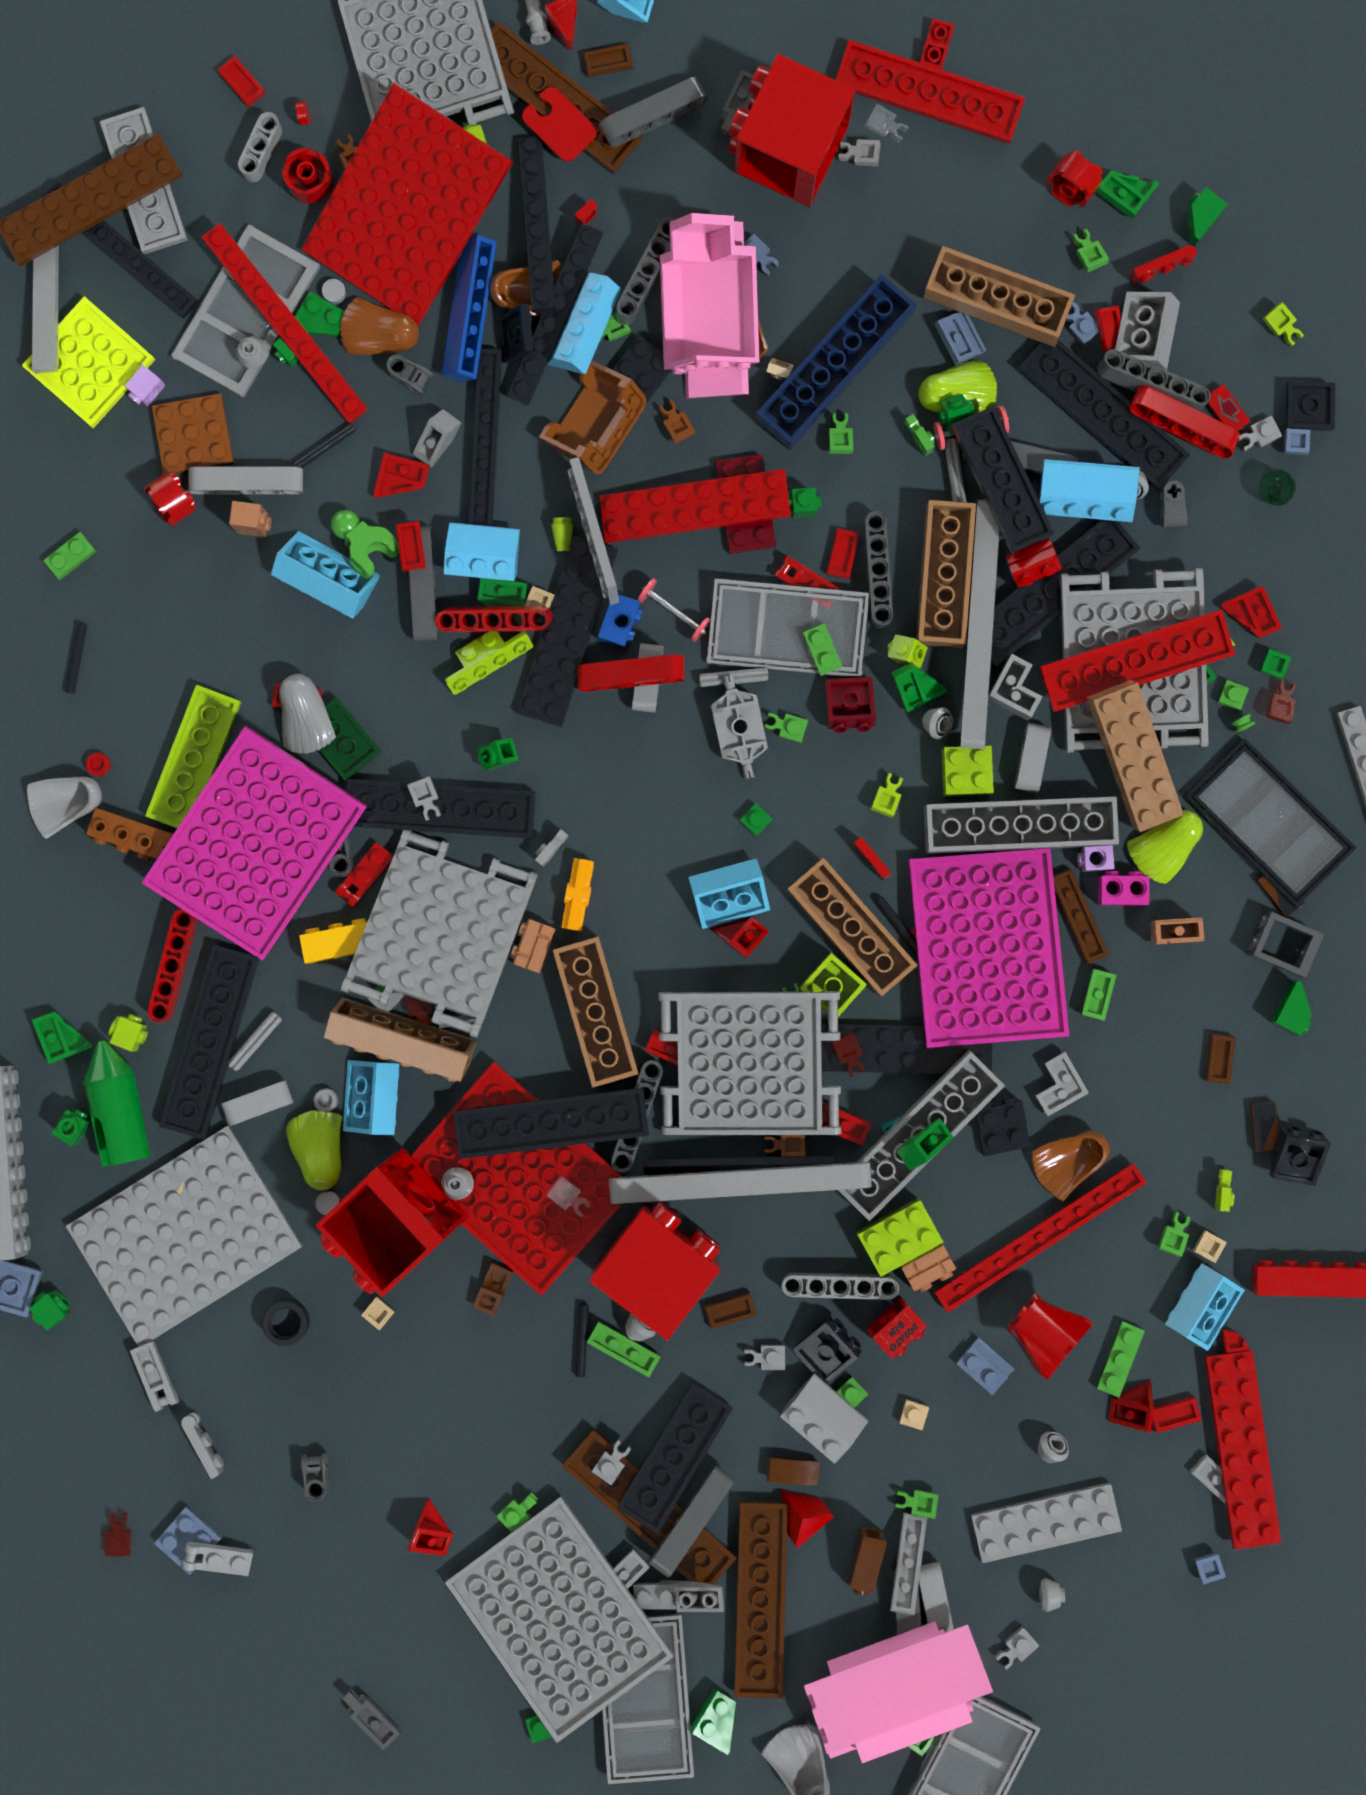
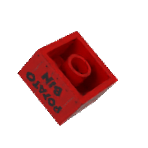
[866,1296,927,1359]

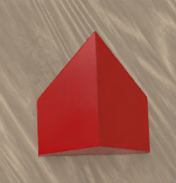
[545,0,578,50]
[710,916,769,959]
[1108,1379,1154,1432]
[781,1489,834,1548]
[407,1497,454,1556]

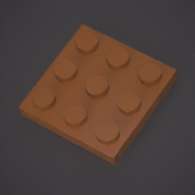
[152,393,234,474]

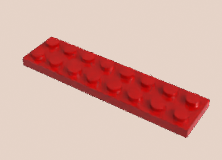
[836,40,1026,144]
[600,469,791,544]
[1039,610,1236,712]
[1204,1350,1281,1550]

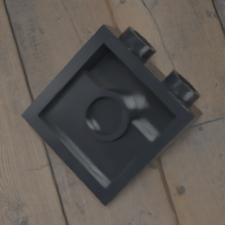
[975,1097,1031,1156]
[1269,1125,1331,1186]
[792,1316,862,1384]

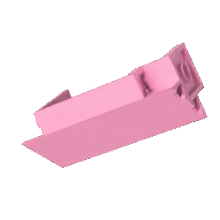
[660,213,759,399]
[804,1621,993,1763]

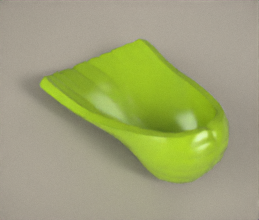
[918,360,997,412]
[1127,810,1203,884]
[286,1110,342,1191]

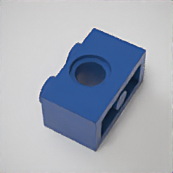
[598,594,643,649]

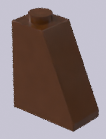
[848,1526,887,1595]

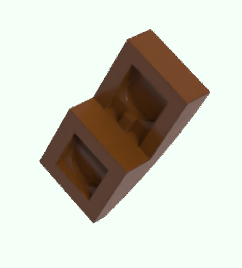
[472,1260,514,1317]
[767,1457,820,1485]

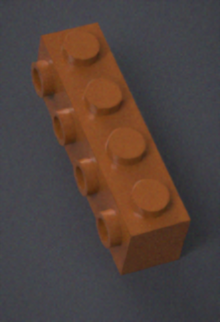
[86,808,173,861]

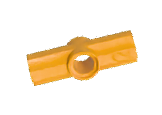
[561,858,594,931]

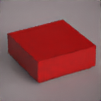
[575,199,598,226]

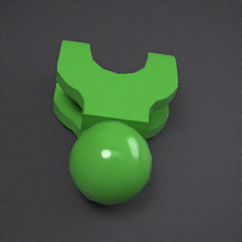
[330,510,400,579]

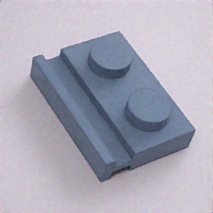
[934,312,986,365]
[955,1337,1015,1395]

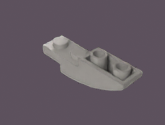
[633,1580,724,1612]

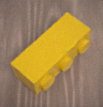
[299,918,367,964]

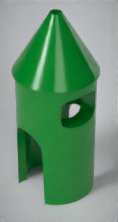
[82,1040,151,1167]

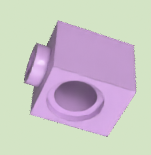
[125,365,166,406]
[1077,845,1114,872]

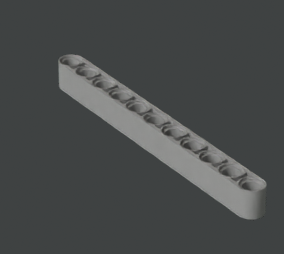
[961,499,1000,749]
[609,1162,872,1204]

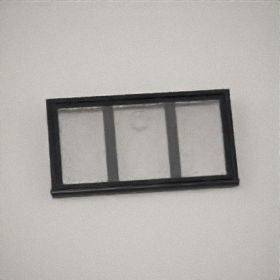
[1184,738,1356,908]

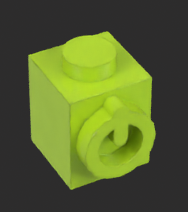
[888,634,928,668]
[108,1014,148,1052]

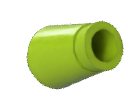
[551,517,574,551]

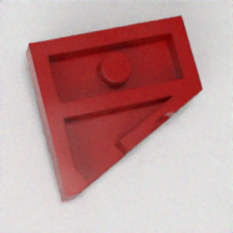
[373,453,430,498]
[1220,586,1282,639]

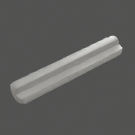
[945,438,967,503]
[699,668,769,687]
[228,1012,282,1071]

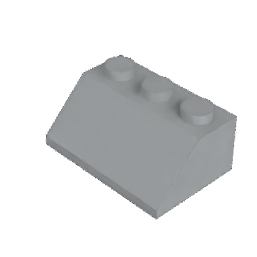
[1115,292,1180,370]
[780,1373,869,1464]

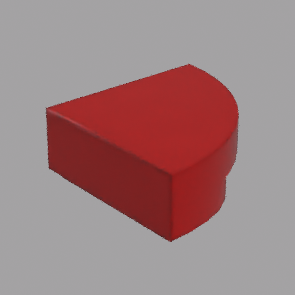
[1221,1329,1249,1354]

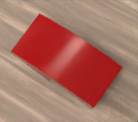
[920,18,955,70]

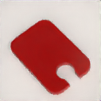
[522,87,597,162]

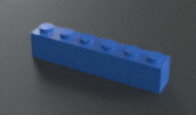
[441,234,497,382]

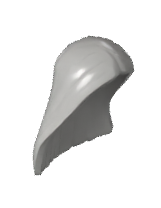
[279,674,336,754]
[27,776,102,839]
[761,1724,830,1795]

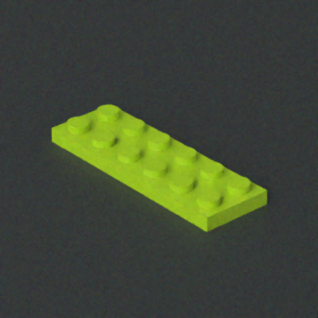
[145,685,242,828]

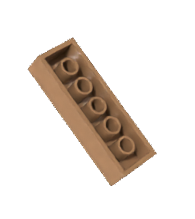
[924,246,1075,347]
[916,500,976,648]
[1086,680,1184,832]
[787,858,918,997]
[553,937,639,1088]
[324,997,477,1082]

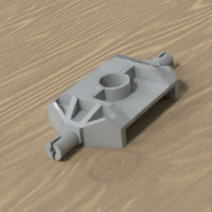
[710,674,768,779]

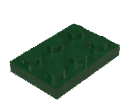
[320,697,382,781]

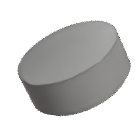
[322,279,346,304]
[314,1088,338,1112]
[316,1191,340,1215]

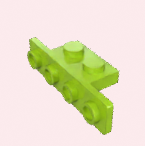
[445,631,533,695]

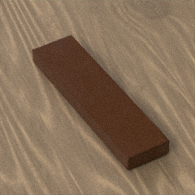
[1053,869,1109,964]

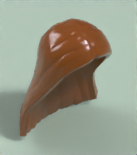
[490,260,562,317]
[340,297,419,355]
[1031,1131,1110,1201]

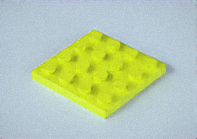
[22,296,155,428]

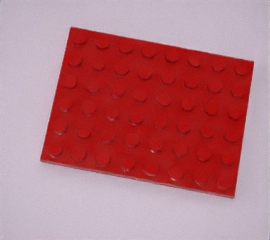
[301,83,514,326]
[411,1062,624,1296]

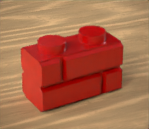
[1005,538,1062,588]

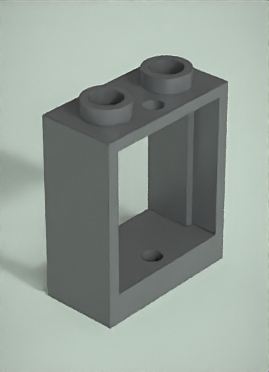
[1248,912,1324,978]

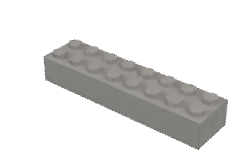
[924,797,1119,854]
[838,1050,1005,1221]
[0,1066,31,1261]

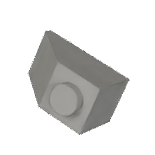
[413,409,461,467]

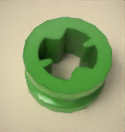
[1231,714,1256,734]

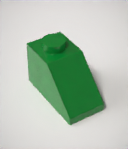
[1187,187,1228,247]
[1270,981,1312,1036]
[896,1118,954,1171]

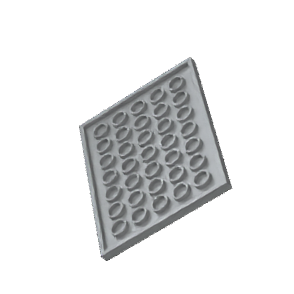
[66,1126,303,1347]
[445,1496,674,1743]

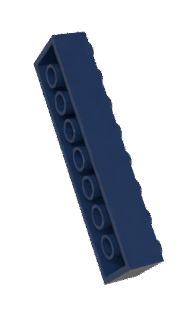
[755,274,917,450]

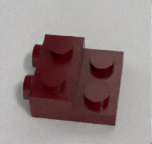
[825,677,876,733]

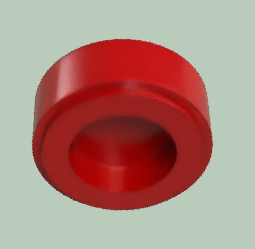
[295,100,311,126]
[86,753,111,777]

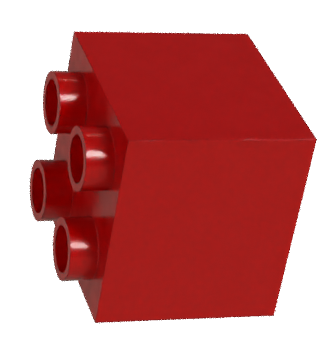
[727,54,856,208]
[315,1148,467,1297]
[589,1201,721,1341]

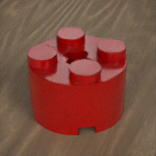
[282,148,333,204]
[1047,150,1103,208]
[143,471,196,527]

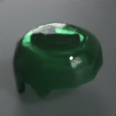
[1259,469,1297,506]

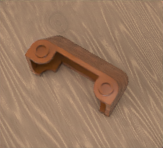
[539,360,646,475]

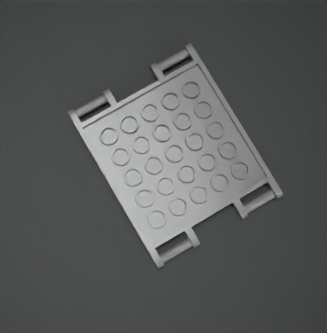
[338,0,515,126]
[1059,568,1209,753]
[341,830,538,1038]
[658,991,841,1135]

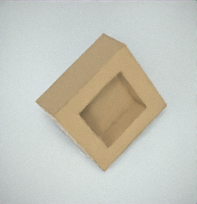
[767,358,794,380]
[525,586,555,617]
[1193,1230,1227,1263]
[361,1296,395,1331]
[899,1399,929,1430]

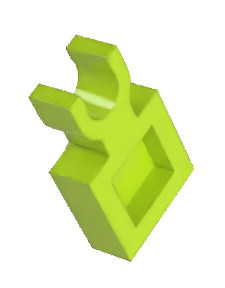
[1262,302,1304,347]
[870,773,903,818]
[1215,1169,1234,1212]

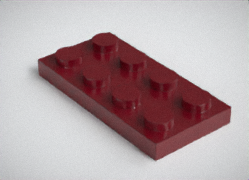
[716,454,776,554]

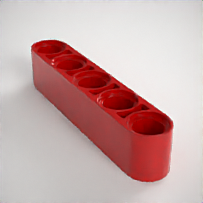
[1129,385,1240,459]
[435,606,553,632]
[577,655,685,692]
[148,909,198,1022]

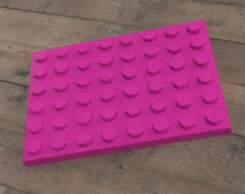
[142,726,367,961]
[909,848,1069,1048]

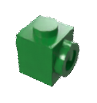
[938,394,976,436]
[789,487,821,518]
[477,738,519,771]
[52,1108,92,1147]
[29,1290,71,1331]

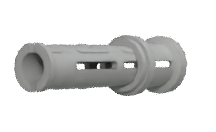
[525,0,551,45]

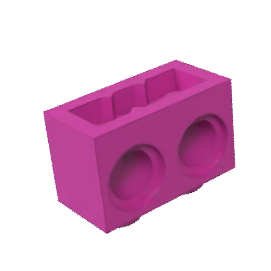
[1098,871,1149,906]

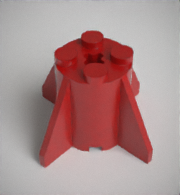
[1006,1293,1093,1380]

